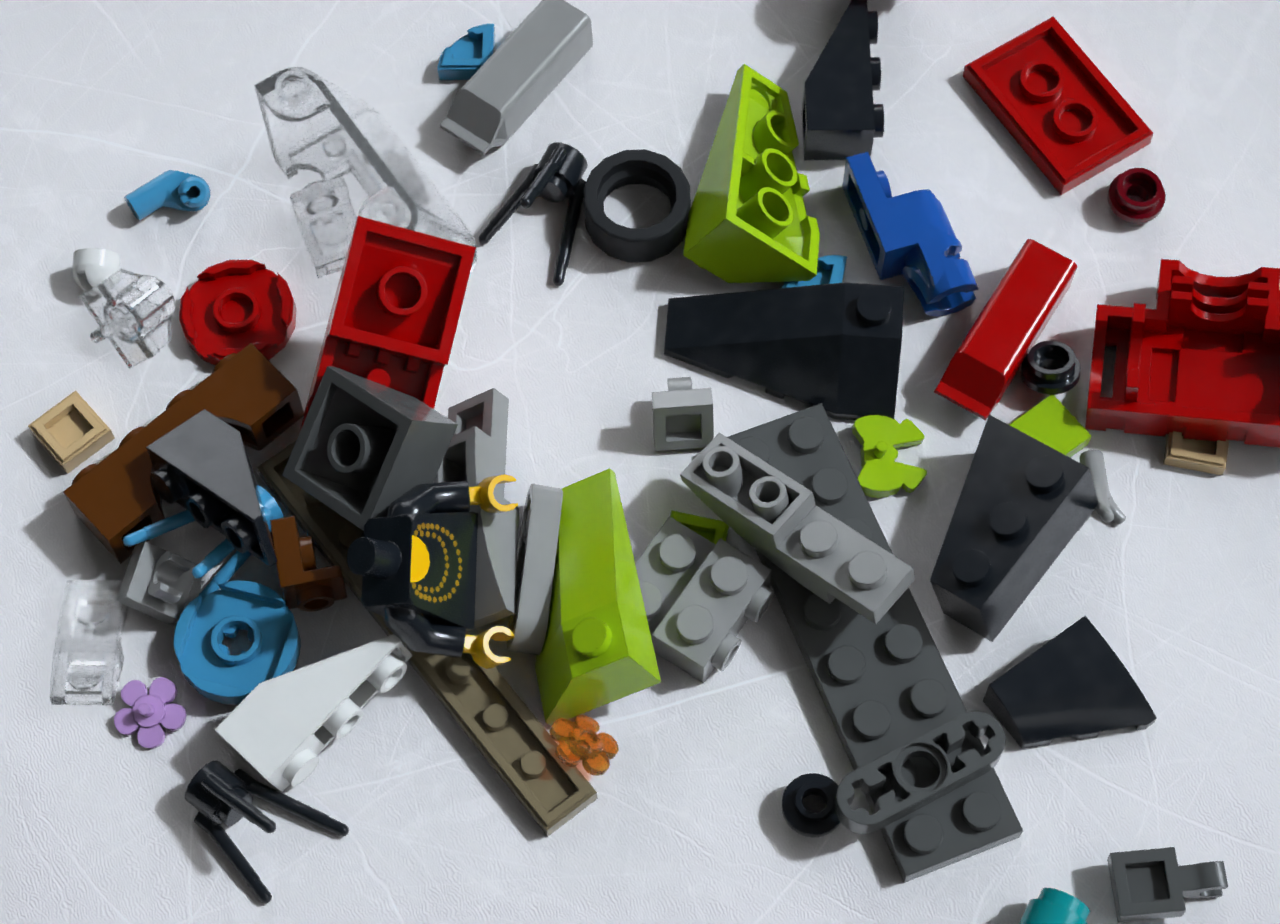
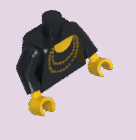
[347,474,518,669]

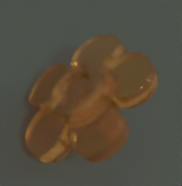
[549,715,619,776]

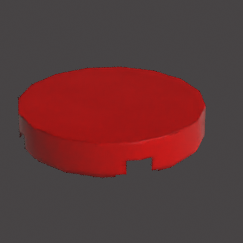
[179,260,296,366]

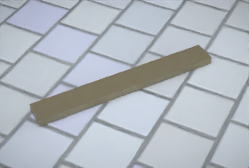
[257,441,597,837]

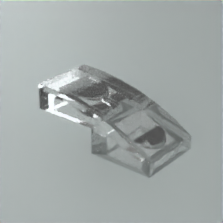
[49,580,129,705]

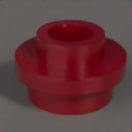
[1107,168,1166,223]

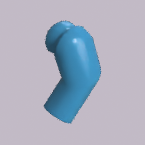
[124,170,210,221]

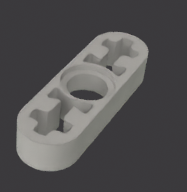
[507,483,563,655]

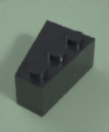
[930,415,1098,642]

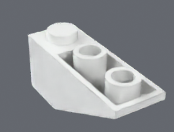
[215,634,413,792]

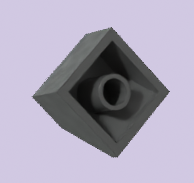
[282,366,458,531]

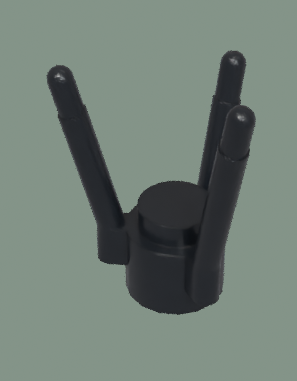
[479,142,588,286]
[185,760,349,904]

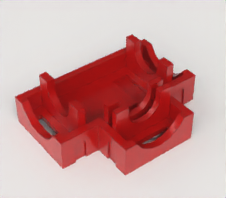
[1085,259,1280,448]

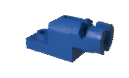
[842,152,978,317]

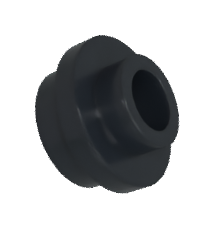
[1021,340,1081,395]
[782,773,841,837]

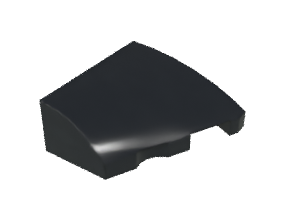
[983,616,1157,749]

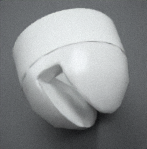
[72,248,120,294]

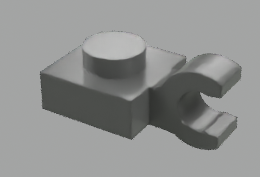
[1107,847,1228,922]

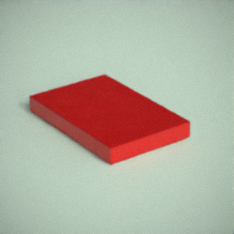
[963,16,1154,195]

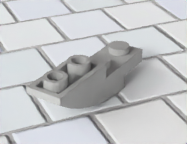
[433,388,519,632]
[680,432,915,624]

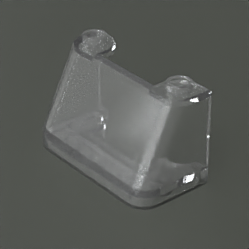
[254,67,477,273]

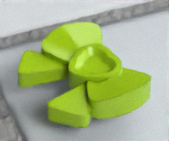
[851,415,927,498]

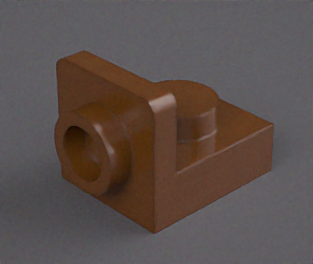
[270,516,347,612]

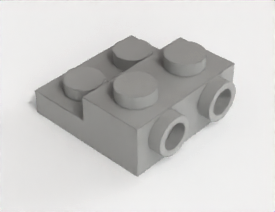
[635,516,775,683]

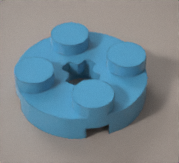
[174,580,301,705]

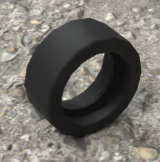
[584,149,691,263]

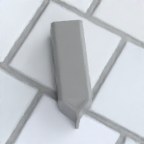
[440,0,593,155]

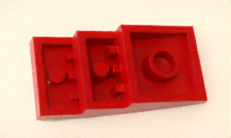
[299,216,476,433]

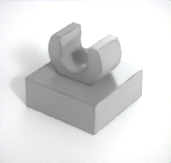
[652,377,714,451]
[116,541,197,624]

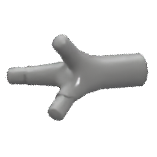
[1078,450,1126,531]

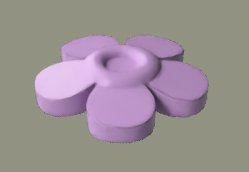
[114,677,187,749]

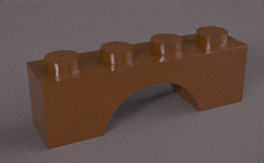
[63,343,304,564]

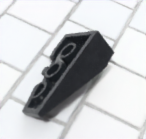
[664,282,904,420]

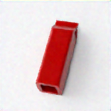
[934,239,1077,421]

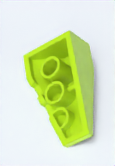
[683,64,820,283]
[535,468,661,726]

